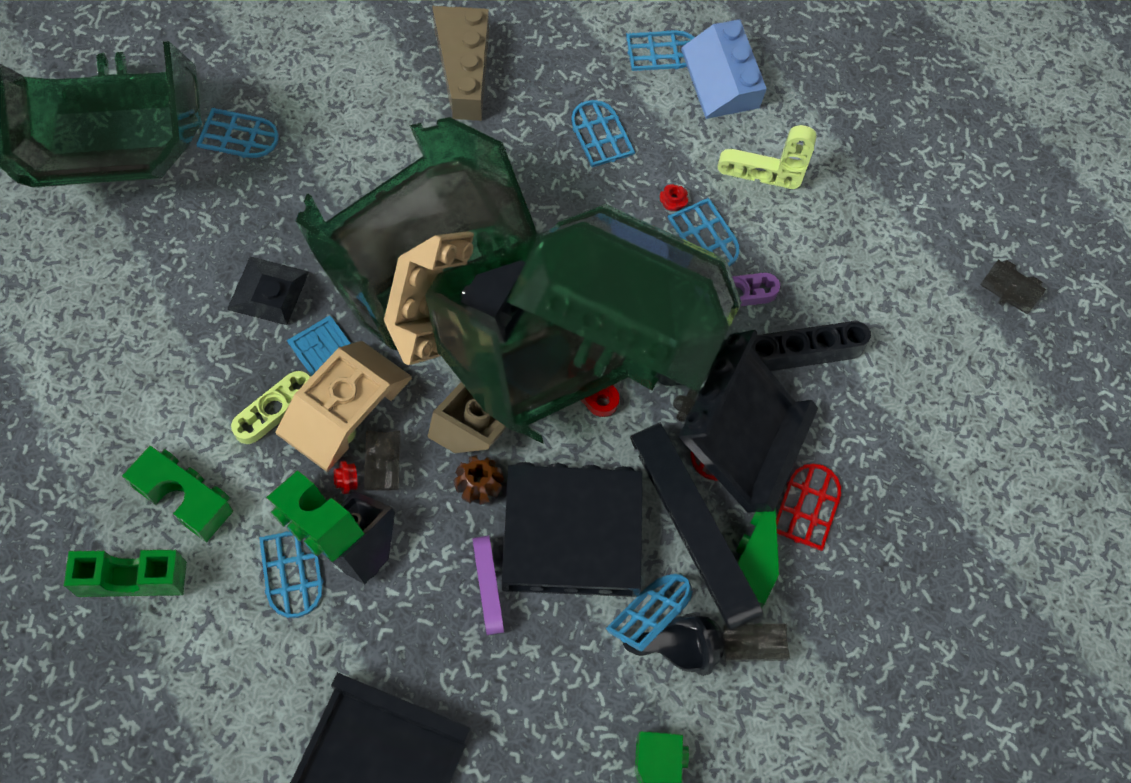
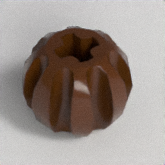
[454,455,504,505]

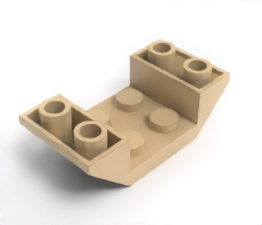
[384,231,474,365]
[276,341,412,472]

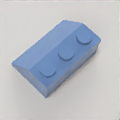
[681,19,767,119]

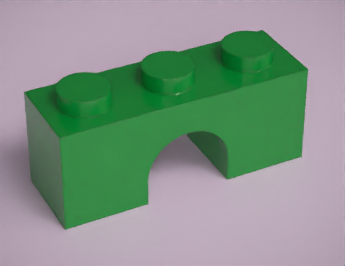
[122,446,234,543]
[266,470,365,562]
[64,550,187,597]

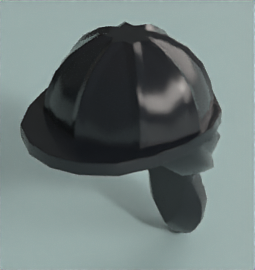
[623,613,726,676]

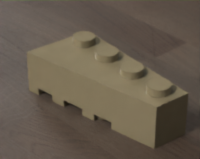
[432,6,489,121]

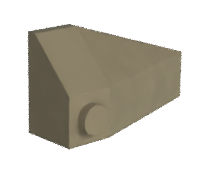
[428,341,517,453]

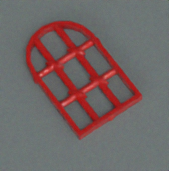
[776,463,841,551]

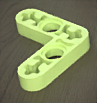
[718,125,816,189]
[231,371,356,444]

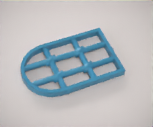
[626,30,695,71]
[571,100,635,167]
[196,108,279,158]
[668,198,739,270]
[259,531,323,618]
[606,574,693,652]

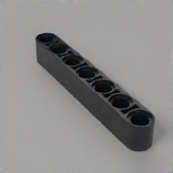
[655,321,871,386]
[630,422,763,631]

